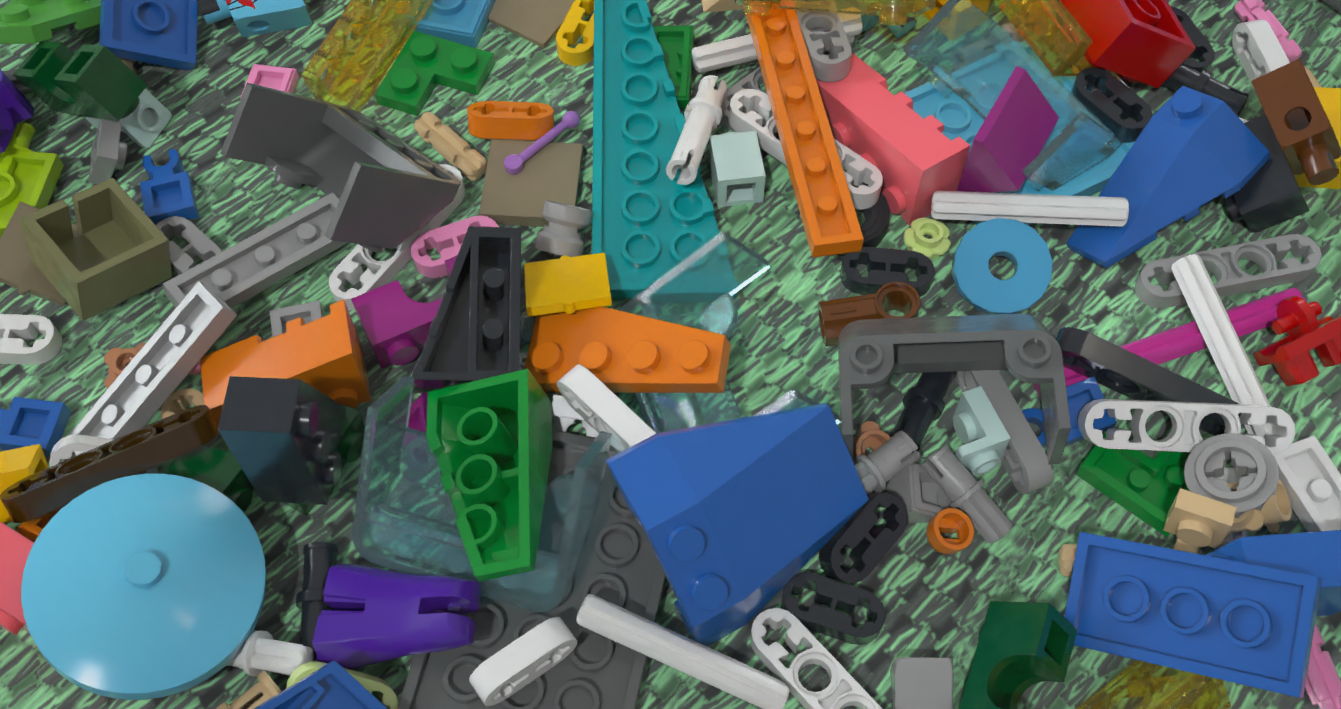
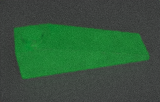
[426,369,552,581]

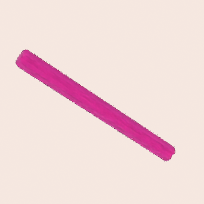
[1034,288,1307,399]

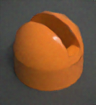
[926,508,974,555]

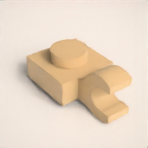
[1163,488,1237,554]

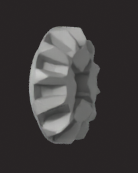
[1184,434,1279,518]

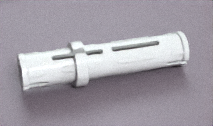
[666,75,728,185]

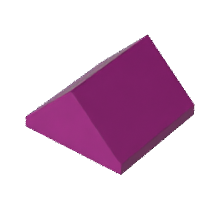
[957,66,1059,192]

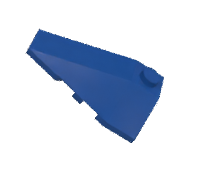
[1066,86,1270,268]

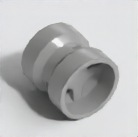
[535,200,592,257]

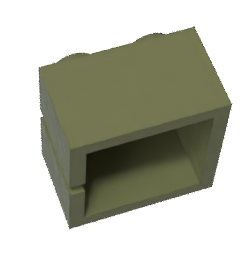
[20,178,172,321]

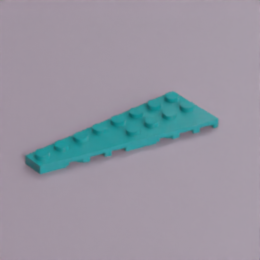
[592,0,737,299]

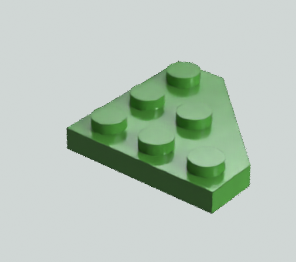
[0,0,101,44]

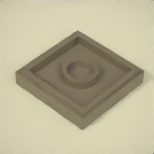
[479,139,584,227]

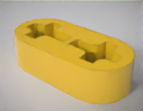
[556,0,594,66]

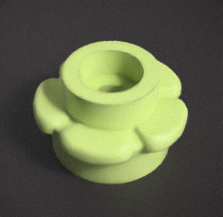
[903,217,951,261]

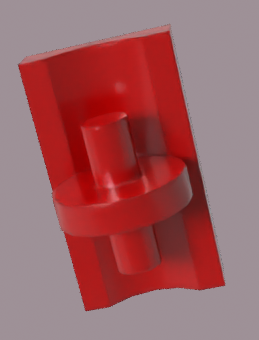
[1253,296,1341,386]

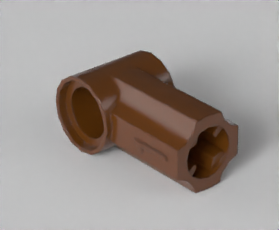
[818,282,920,347]

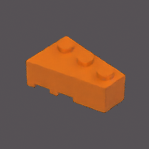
[200,299,371,426]

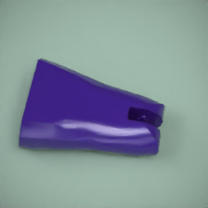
[312,563,482,670]

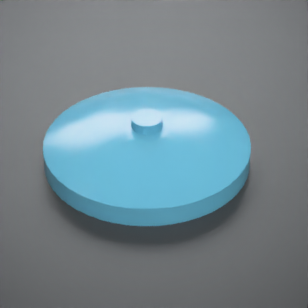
[21,474,266,700]

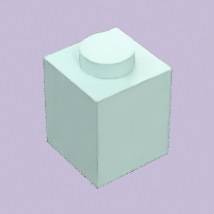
[709,131,766,207]

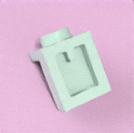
[85,89,172,148]
[953,386,1011,476]

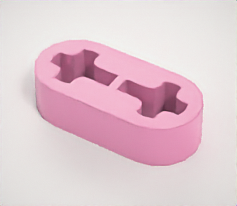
[411,215,499,278]

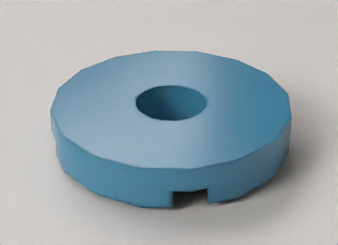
[951,218,1053,315]

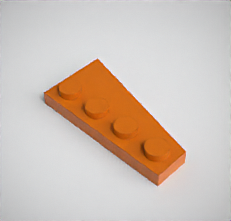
[524,307,731,393]

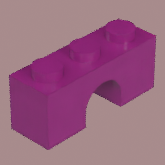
[351,255,458,369]

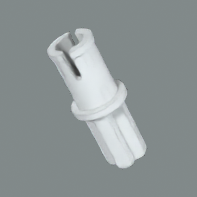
[227,630,314,676]

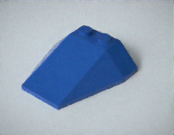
[605,403,869,647]

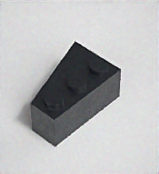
[410,226,521,393]
[218,376,345,505]

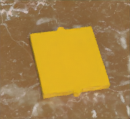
[524,253,612,317]

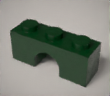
[13,41,147,121]
[959,601,1077,709]

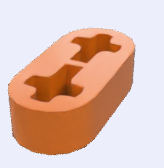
[467,101,554,140]

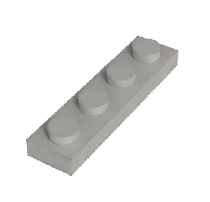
[163,192,348,308]
[68,281,237,456]

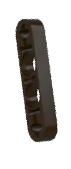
[0,405,219,523]

